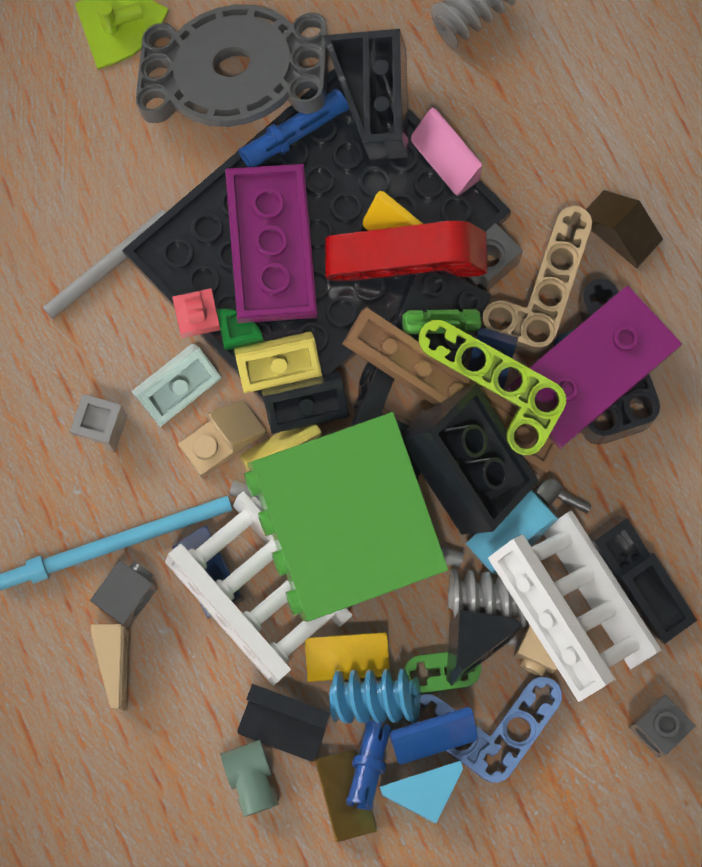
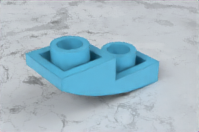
[466,490,559,574]

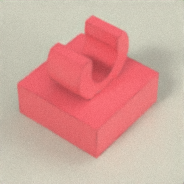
[172,288,221,338]

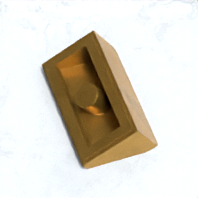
[314,749,377,843]

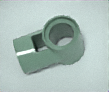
[220,740,279,817]

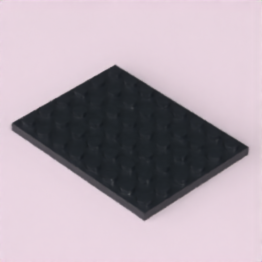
[122,68,511,403]

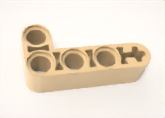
[481,206,592,358]

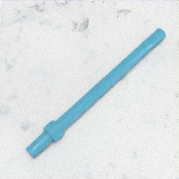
[0,496,233,590]

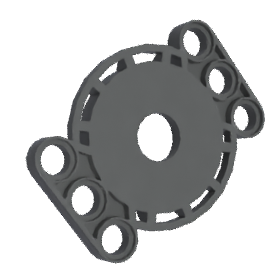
[136,4,329,127]

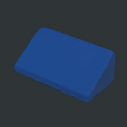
[389,707,477,764]

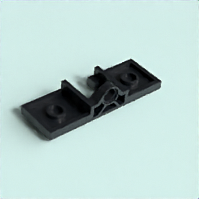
[350,271,491,480]

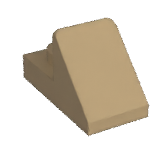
[178,400,267,478]

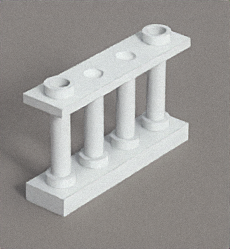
[165,491,353,686]
[488,510,662,702]

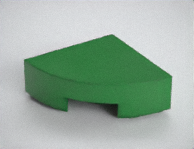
[216,309,264,350]

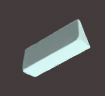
[132,344,222,427]

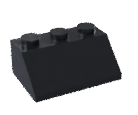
[401,384,539,535]

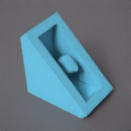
[379,761,463,824]

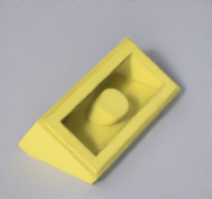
[234,332,322,393]
[240,424,322,471]

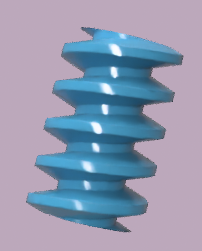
[329,669,421,724]

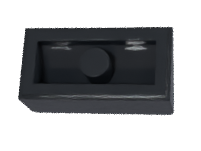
[261,372,350,434]

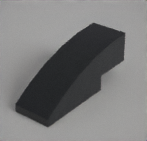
[588,515,697,644]

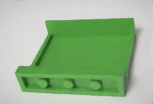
[244,412,448,622]

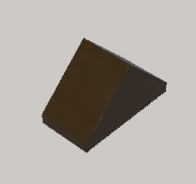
[586,190,663,269]

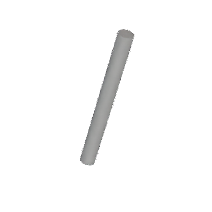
[42,209,166,319]

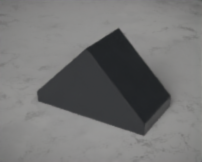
[446,610,523,686]

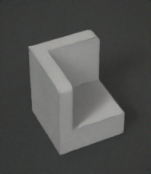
[70,394,127,452]

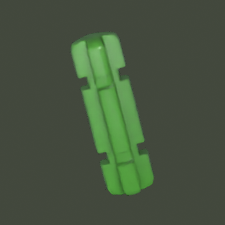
[402,309,481,334]

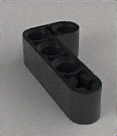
[578,279,660,445]

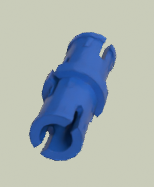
[346,721,392,810]

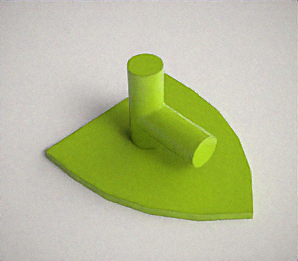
[75,0,169,70]

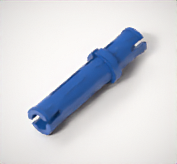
[238,88,349,167]

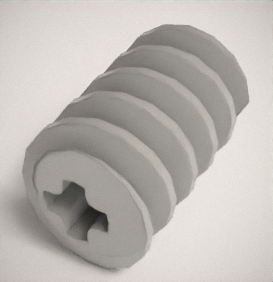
[431,0,515,49]
[447,569,528,628]

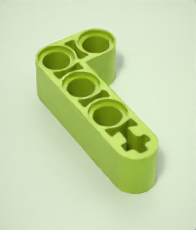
[419,320,566,455]

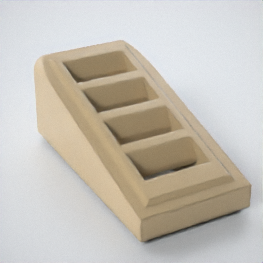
[91,624,129,711]

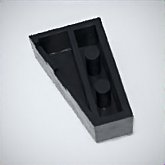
[322,29,409,160]

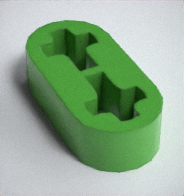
[404,652,481,694]

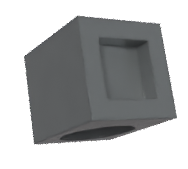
[463,223,523,292]
[90,560,157,629]
[628,695,696,758]

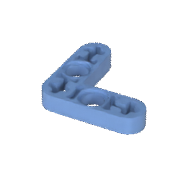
[410,677,562,783]

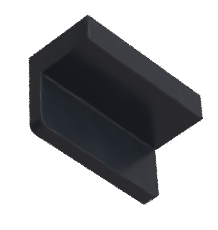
[237,684,331,762]

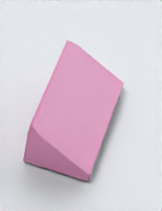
[411,108,482,195]

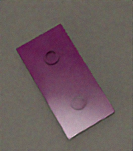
[225,164,317,323]
[506,285,682,450]

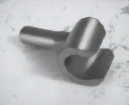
[534,479,591,514]

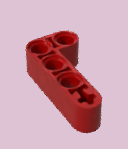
[325,221,488,281]

